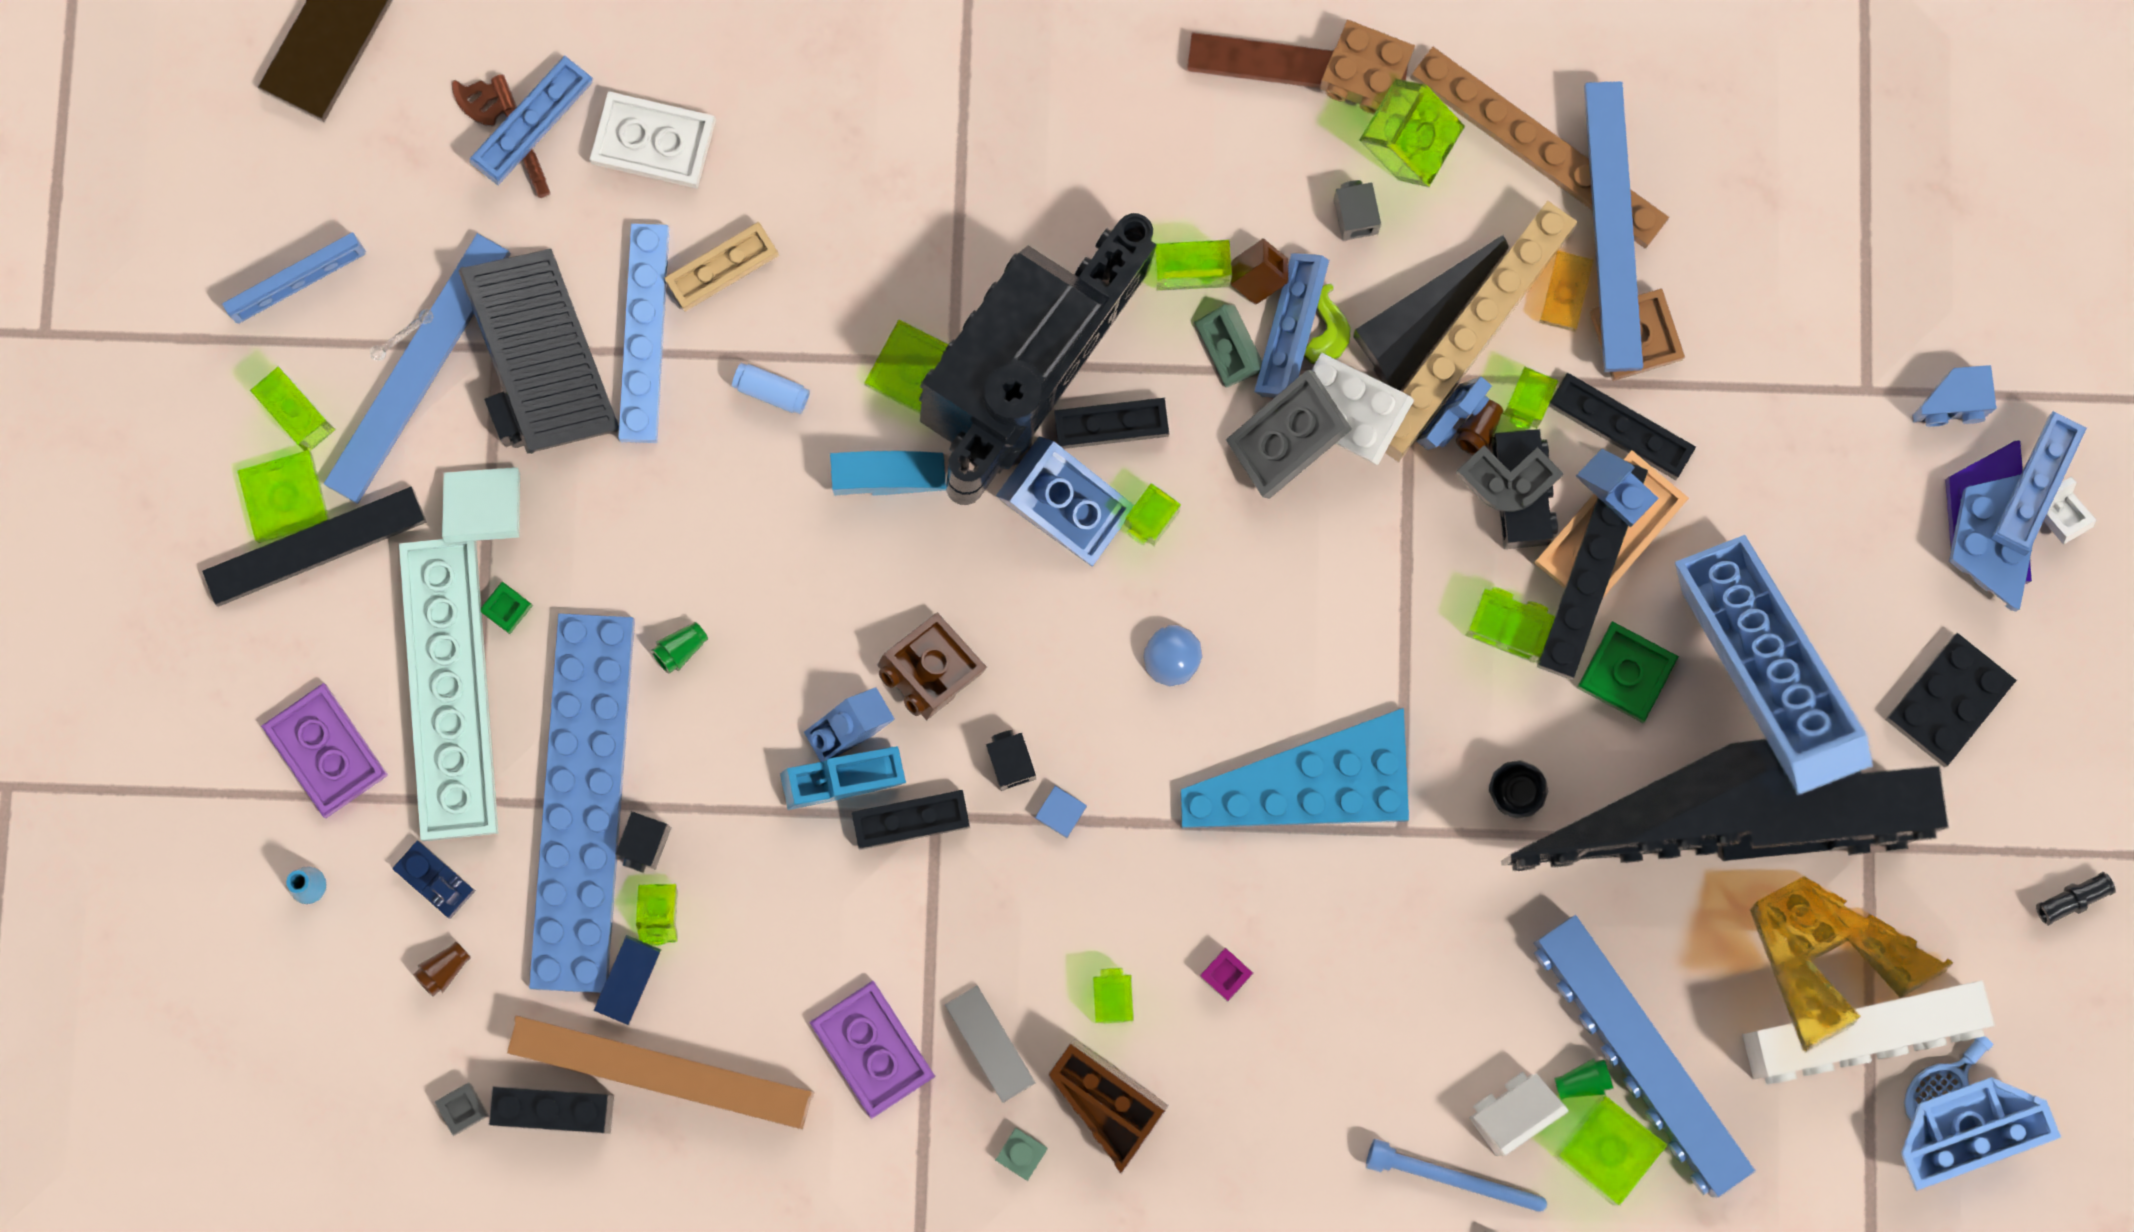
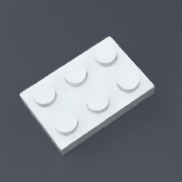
[590,91,716,189]
[1311,353,1414,465]

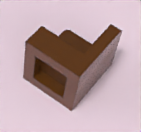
[1231,238,1288,304]

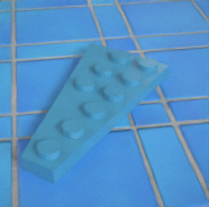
[1181,708,1409,828]

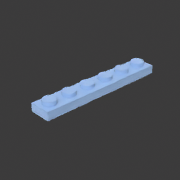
[619,223,670,443]

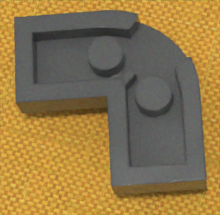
[1456,445,1563,512]

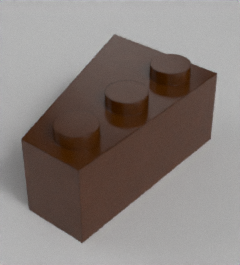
[1048,1039,1168,1173]

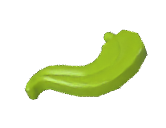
[1304,284,1351,365]

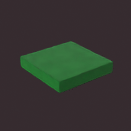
[1576,621,1679,723]

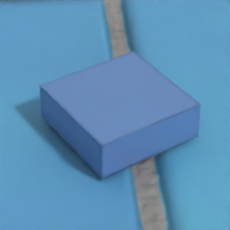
[1035,786,1087,838]

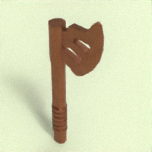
[452,75,551,198]

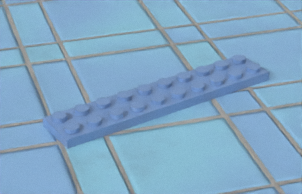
[529,614,635,993]

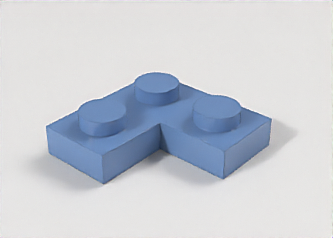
[1416,377,1492,450]

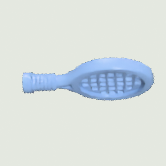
[1904,1036,1993,1122]

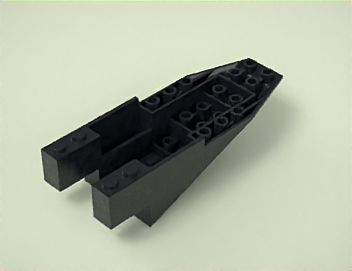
[1501,739,1949,871]

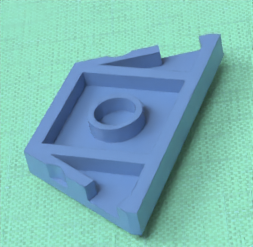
[1949,475,2033,612]

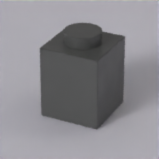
[1333,180,1381,241]

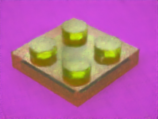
[237,450,330,543]

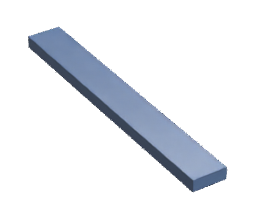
[1584,81,1643,372]
[324,233,511,504]

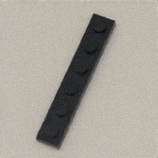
[1537,463,1648,680]

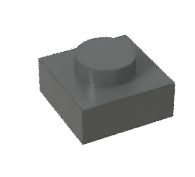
[435,1083,489,1136]

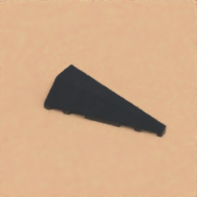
[1353,235,1509,391]

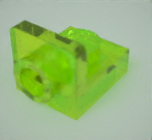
[636,884,678,946]

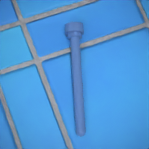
[1366,1138,1547,1212]

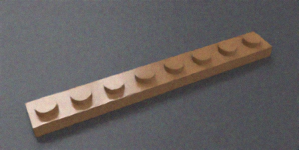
[1410,46,1669,249]

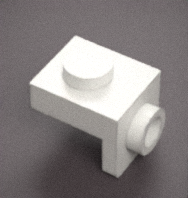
[2044,477,2096,545]

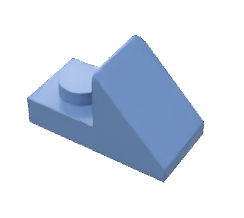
[1576,449,1659,527]

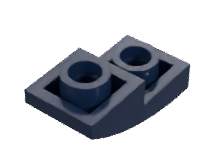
[593,935,661,1025]

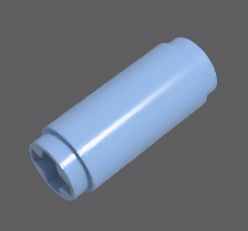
[732,363,810,414]

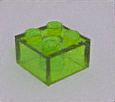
[1359,79,1465,187]
[1553,1096,1667,1206]

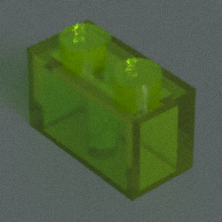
[1154,240,1232,291]
[250,366,336,454]
[1465,587,1555,663]

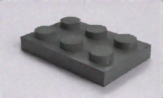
[1226,370,1352,499]

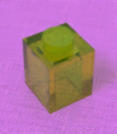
[1503,366,1559,429]
[1124,483,1181,546]
[1093,968,1134,1024]

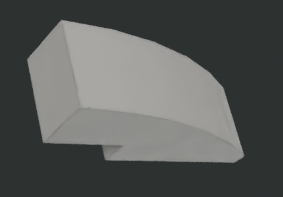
[945,985,1036,1103]

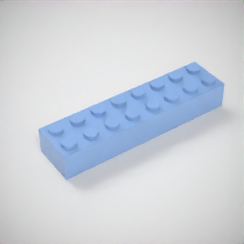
[1675,535,1873,794]

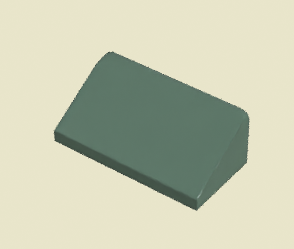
[1194,305,1262,387]

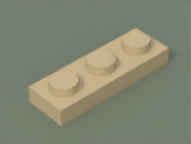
[664,222,779,312]

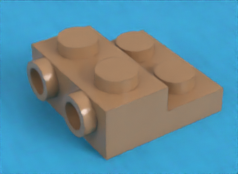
[1320,19,1415,115]

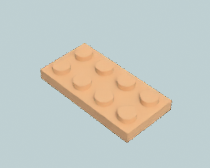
[1535,450,1689,598]

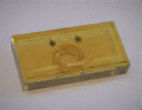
[1539,250,1594,332]

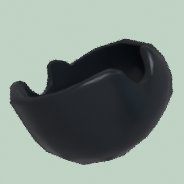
[1489,760,1548,819]

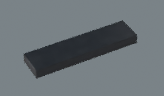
[1548,372,1696,480]

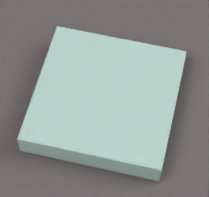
[442,467,520,543]

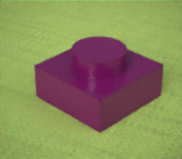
[1200,947,1253,1002]

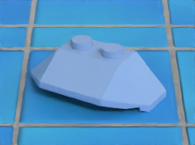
[1901,1077,2061,1191]

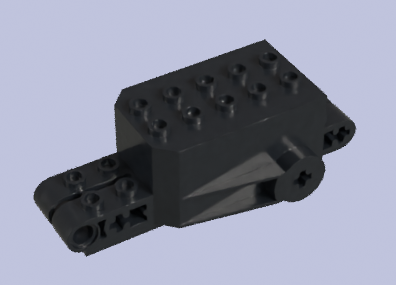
[919,213,1157,505]

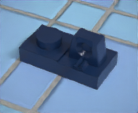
[392,840,476,919]

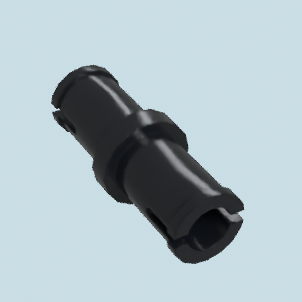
[2036,872,2116,926]

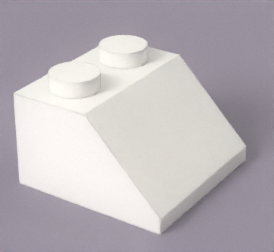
[1469,1072,1569,1156]

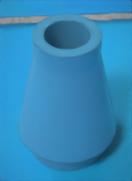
[286,866,326,904]

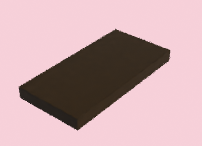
[258,0,393,123]

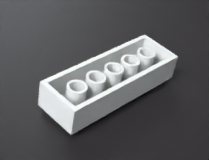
[1742,980,1995,1085]

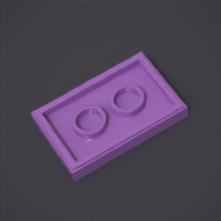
[261,683,388,818]
[809,981,936,1119]

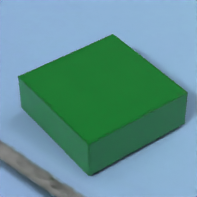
[481,582,533,634]

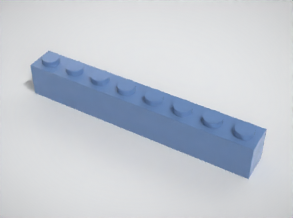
[1534,915,1756,1197]

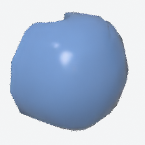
[1143,625,1203,687]

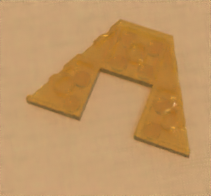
[1750,876,1953,1053]

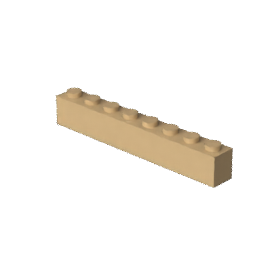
[1385,200,1578,463]

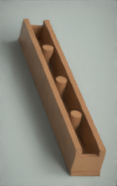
[507,1015,815,1129]

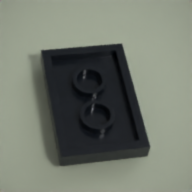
[1885,632,2017,768]

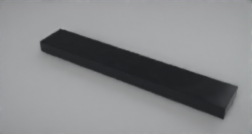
[202,487,427,607]

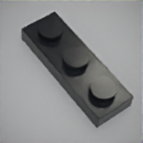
[1054,397,1169,449]
[851,790,970,850]

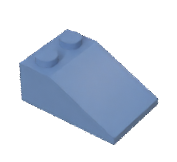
[996,436,1136,566]

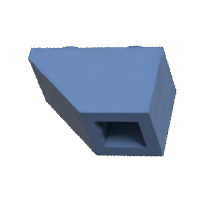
[1912,365,1997,427]
[804,687,895,762]

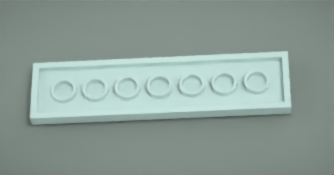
[399,539,499,842]

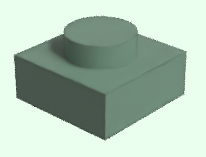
[995,1128,1048,1181]

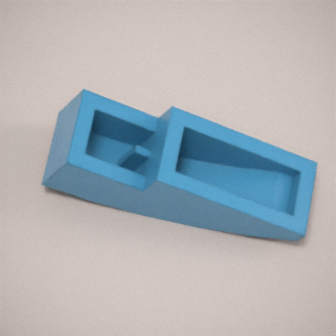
[830,451,946,496]
[780,746,906,810]

